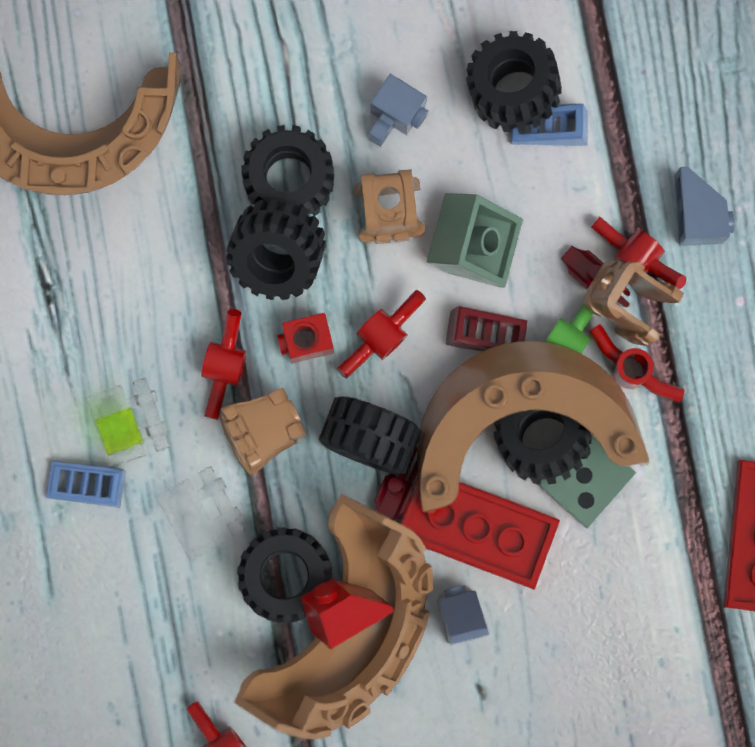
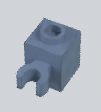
[369,73,429,147]

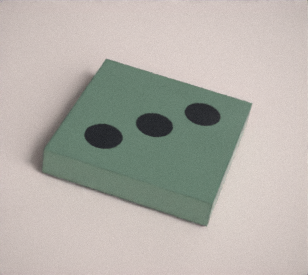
[537,434,637,529]

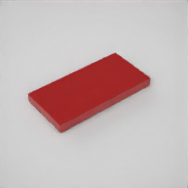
[723,460,755,612]
[400,474,560,590]

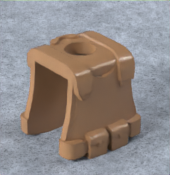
[354,169,425,244]
[583,260,684,346]
[220,388,307,476]

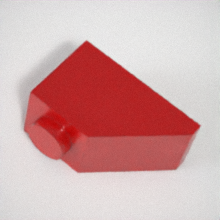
[300,579,394,649]

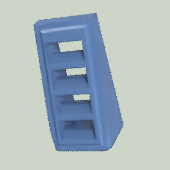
[511,103,588,146]
[46,461,126,508]

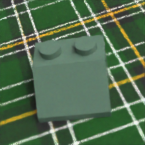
[426,193,523,288]

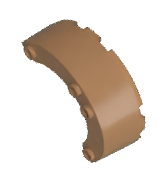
[0,52,182,196]
[417,341,650,514]
[233,494,433,739]

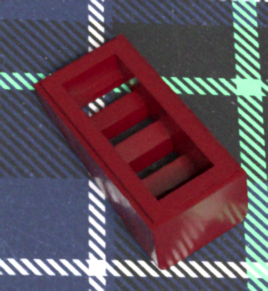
[446,306,528,351]

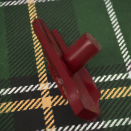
[561,246,630,308]
[374,447,418,521]

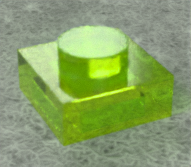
[95,407,144,456]

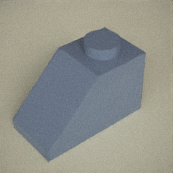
[674,166,735,246]
[437,585,489,644]

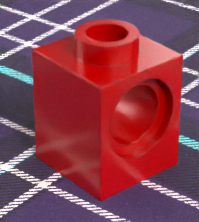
[277,313,334,364]

